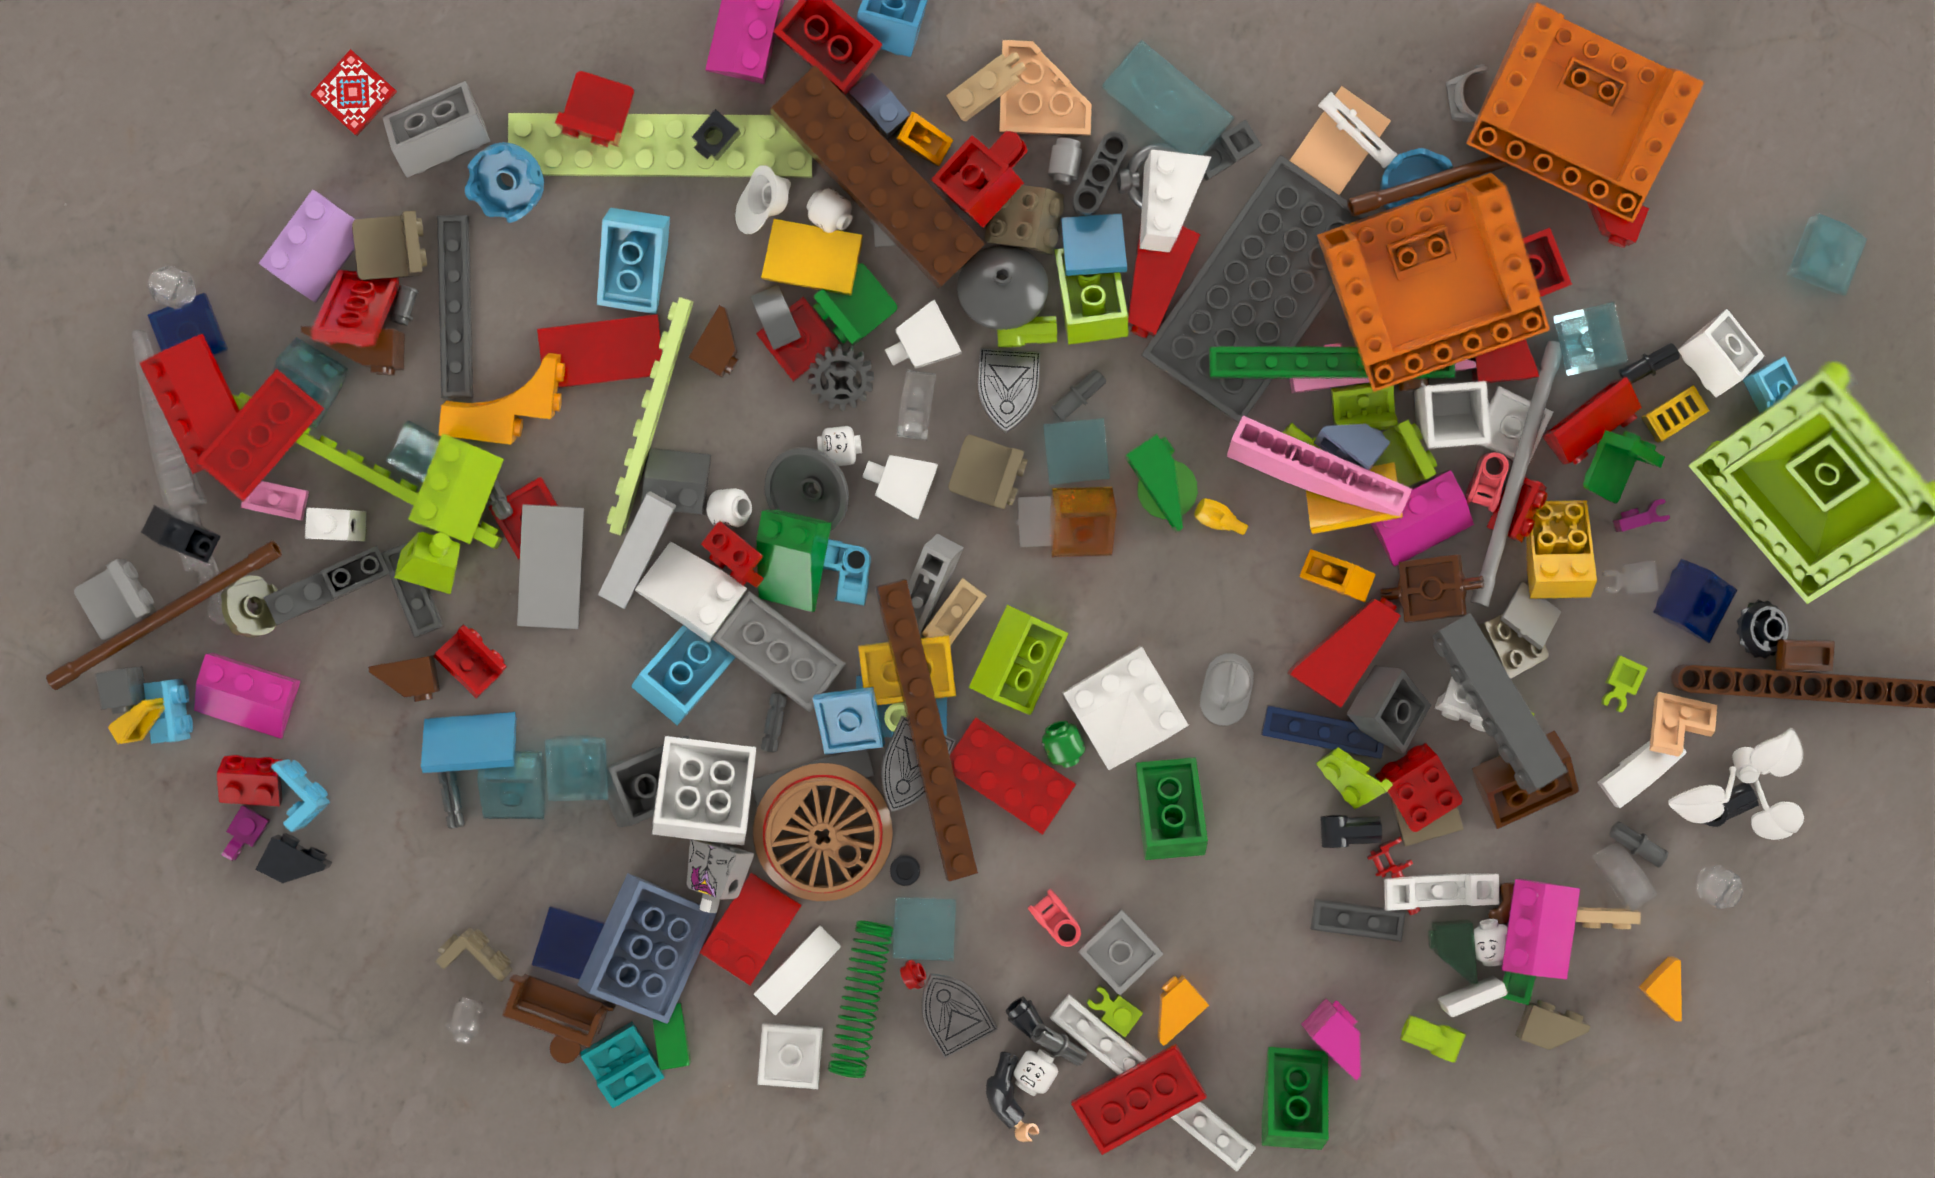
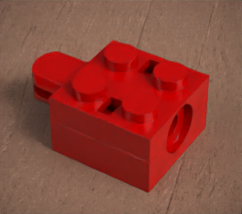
[931,131,1027,228]

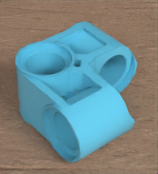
[823,539,871,606]

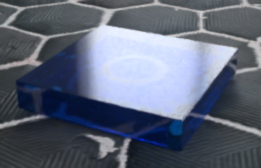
[147,293,228,356]
[532,906,605,980]

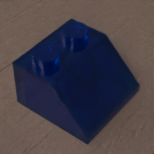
[1653,558,1737,644]

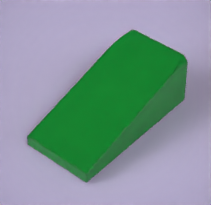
[652,1003,691,1070]

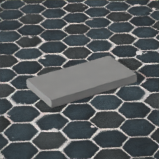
[517,504,584,629]
[712,591,846,712]

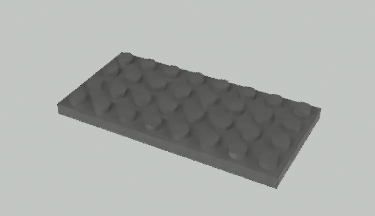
[1141,155,1368,423]

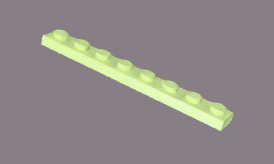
[607,297,694,535]

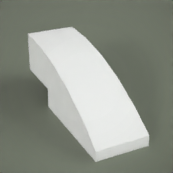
[1597,741,1687,808]
[754,925,841,1015]

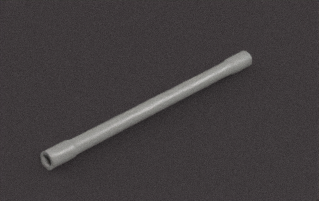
[1470,340,1565,607]

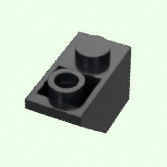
[141,505,221,563]
[255,833,332,884]

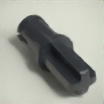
[1619,343,1680,384]

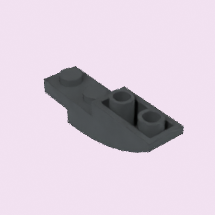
[264,546,390,625]

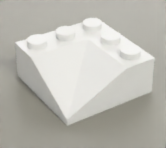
[1062,646,1189,770]
[652,736,756,846]

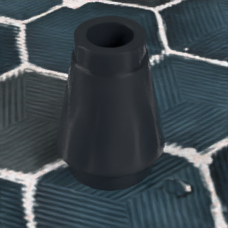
[1006,997,1044,1043]

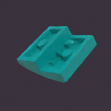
[580,1021,665,1109]

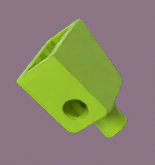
[394,532,461,594]

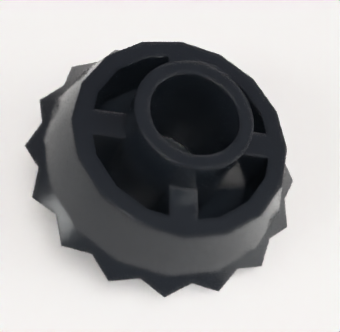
[1736,599,1789,659]

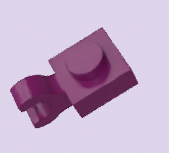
[1613,499,1670,532]
[222,805,270,861]

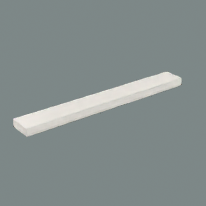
[1049,994,1256,1171]

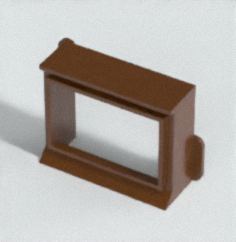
[502,974,616,1048]

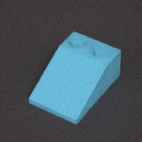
[597,208,670,314]
[631,625,736,726]

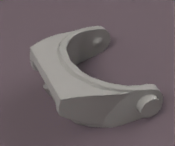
[1446,64,1488,122]

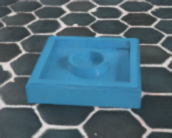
[1061,213,1127,276]
[813,687,885,755]

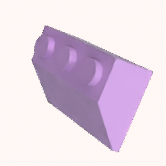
[259,189,356,303]

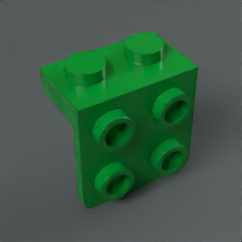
[813,263,898,346]
[1583,430,1665,503]

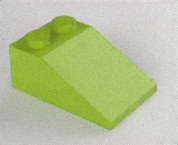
[1054,248,1128,345]

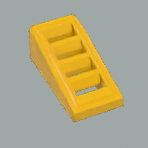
[1641,385,1710,443]
[108,698,165,744]

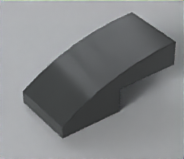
[1192,120,1262,181]
[750,284,801,350]

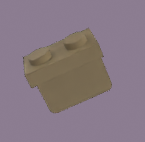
[985,185,1064,255]
[352,211,427,280]
[948,435,1028,510]
[1477,613,1549,678]
[435,928,512,982]

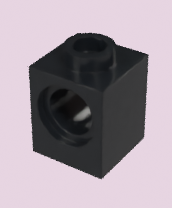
[692,109,741,161]

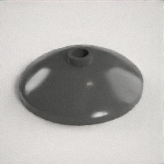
[957,245,1048,330]
[764,447,849,531]

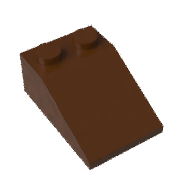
[301,326,405,376]

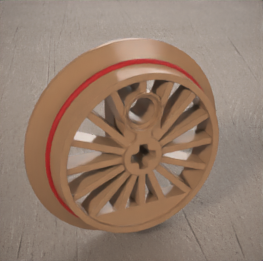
[753,763,893,901]

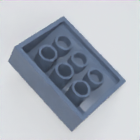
[577,873,717,1024]

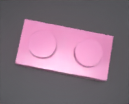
[241,481,309,521]

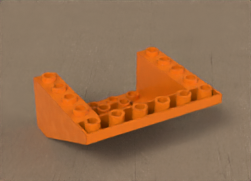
[1466,2,1705,223]
[1317,173,1550,392]

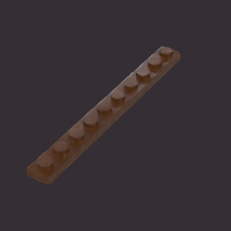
[875,579,978,882]

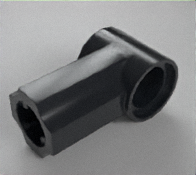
[1702,782,1759,827]
[1320,815,1382,848]

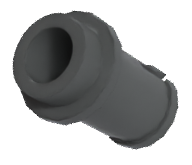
[389,285,419,326]

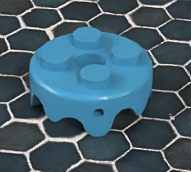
[465,142,544,223]
[1380,148,1458,210]

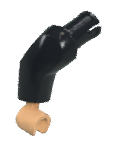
[986,1052,1039,1142]

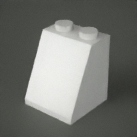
[1413,382,1491,448]

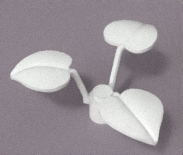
[1668,728,1804,840]

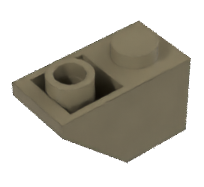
[1515,999,1591,1050]

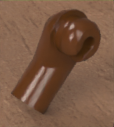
[1488,882,1515,925]

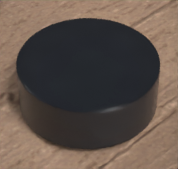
[890,855,920,886]

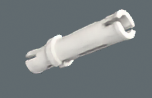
[1318,92,1397,168]

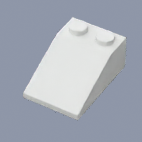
[635,541,747,643]

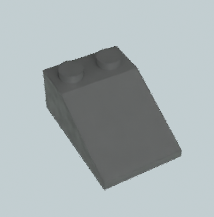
[596,735,689,827]

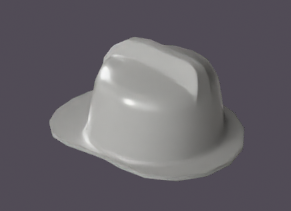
[1200,653,1254,726]

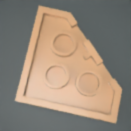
[999,40,1092,136]

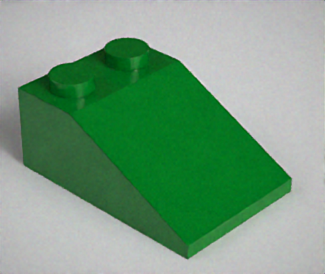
[1124,434,1183,533]
[756,509,832,612]
[1136,757,1208,860]
[1262,1047,1329,1150]

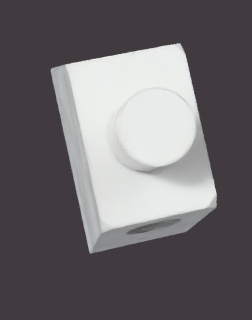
[885,300,961,369]
[862,455,938,520]
[305,508,367,541]

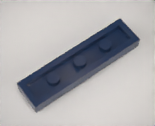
[1261,705,1384,759]

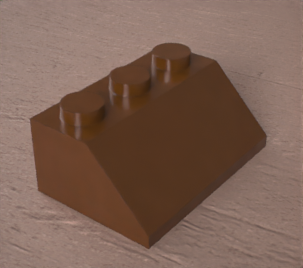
[1472,731,1579,829]

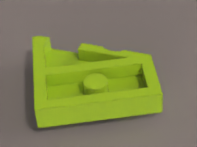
[1316,747,1393,810]

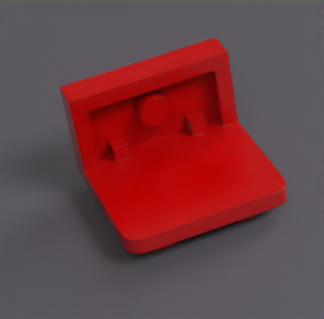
[555,71,634,148]
[1375,743,1463,832]

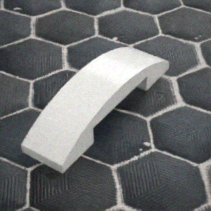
[1384,874,1499,910]

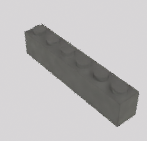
[1432,613,1568,794]

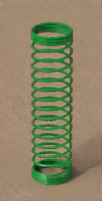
[827,920,894,1078]

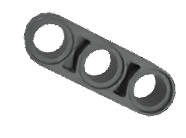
[1073,131,1128,216]

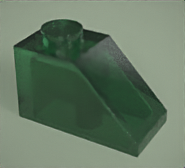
[1428,919,1478,984]

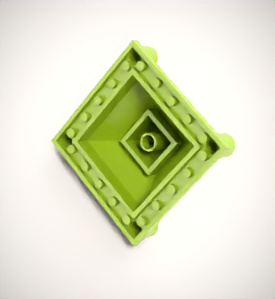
[1688,362,1935,604]

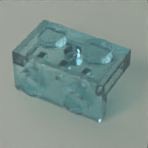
[386,420,441,483]

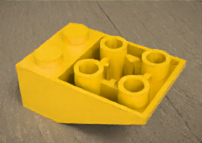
[1526,500,1597,599]

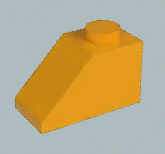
[1299,549,1376,602]
[1158,975,1209,1046]

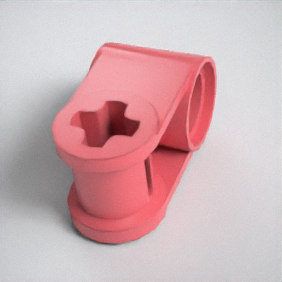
[1465,452,1509,512]
[1028,888,1081,947]

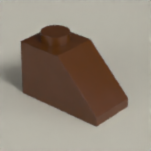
[688,305,739,378]
[369,656,440,702]

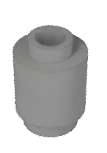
[1048,138,1082,185]

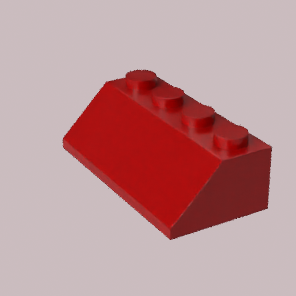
[139,334,240,474]

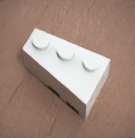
[1140,150,1211,252]

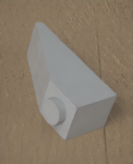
[908,534,964,634]

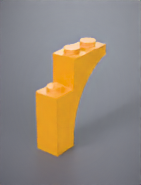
[439,353,565,445]

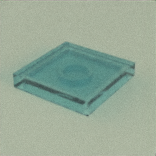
[1043,418,1110,485]
[893,897,956,961]

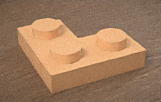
[1649,692,1717,757]

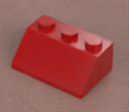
[773,0,883,95]
[1542,377,1642,465]

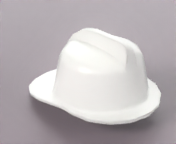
[735,165,791,234]

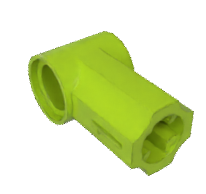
[997,316,1057,347]
[1400,1014,1466,1063]

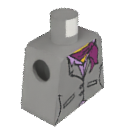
[687,839,754,913]

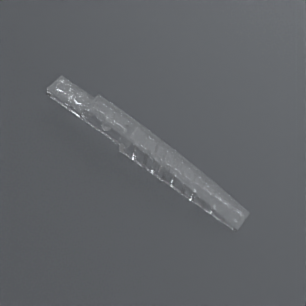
[132,330,227,626]

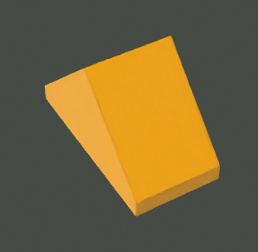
[897,112,953,166]
[1638,957,1682,1021]

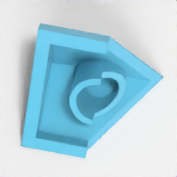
[1743,356,1798,414]

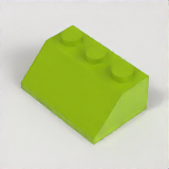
[408,434,504,544]
[969,605,1069,716]

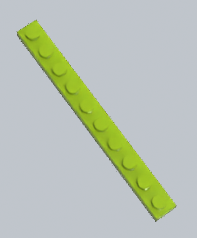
[232,392,503,549]

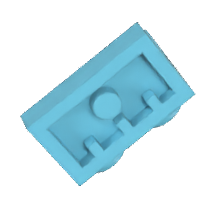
[143,679,193,744]
[271,759,331,832]

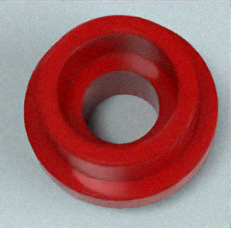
[900,960,927,990]

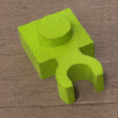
[1601,655,1648,713]
[1087,986,1143,1037]

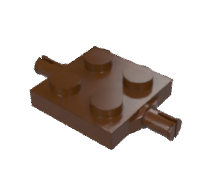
[1380,554,1485,623]

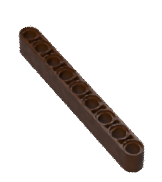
[1671,664,1935,709]

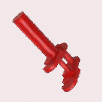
[1367,836,1421,915]

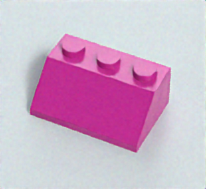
[705,0,784,84]
[1370,470,1474,567]
[194,653,301,739]
[1502,878,1581,979]
[1301,998,1361,1081]

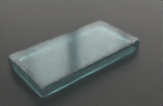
[1102,40,1234,156]

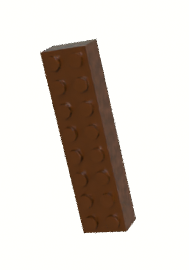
[770,65,985,289]

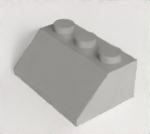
[382,81,490,177]

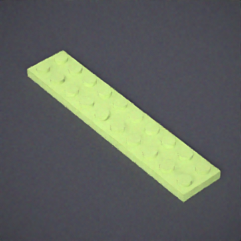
[508,113,812,178]

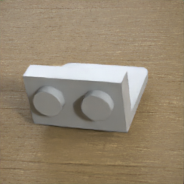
[74,559,156,640]

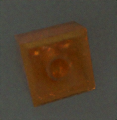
[1050,486,1117,557]

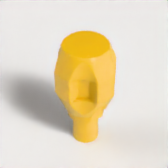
[1194,498,1248,535]

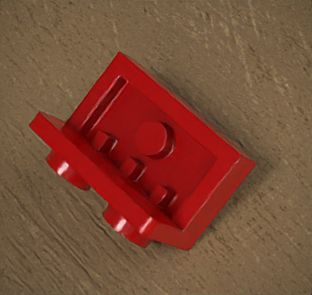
[1487,477,1548,543]
[701,521,764,588]
[433,624,506,699]
[217,755,282,807]

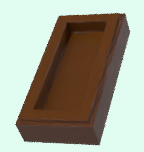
[1776,639,1835,671]

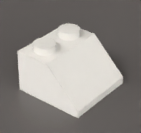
[1678,309,1764,398]

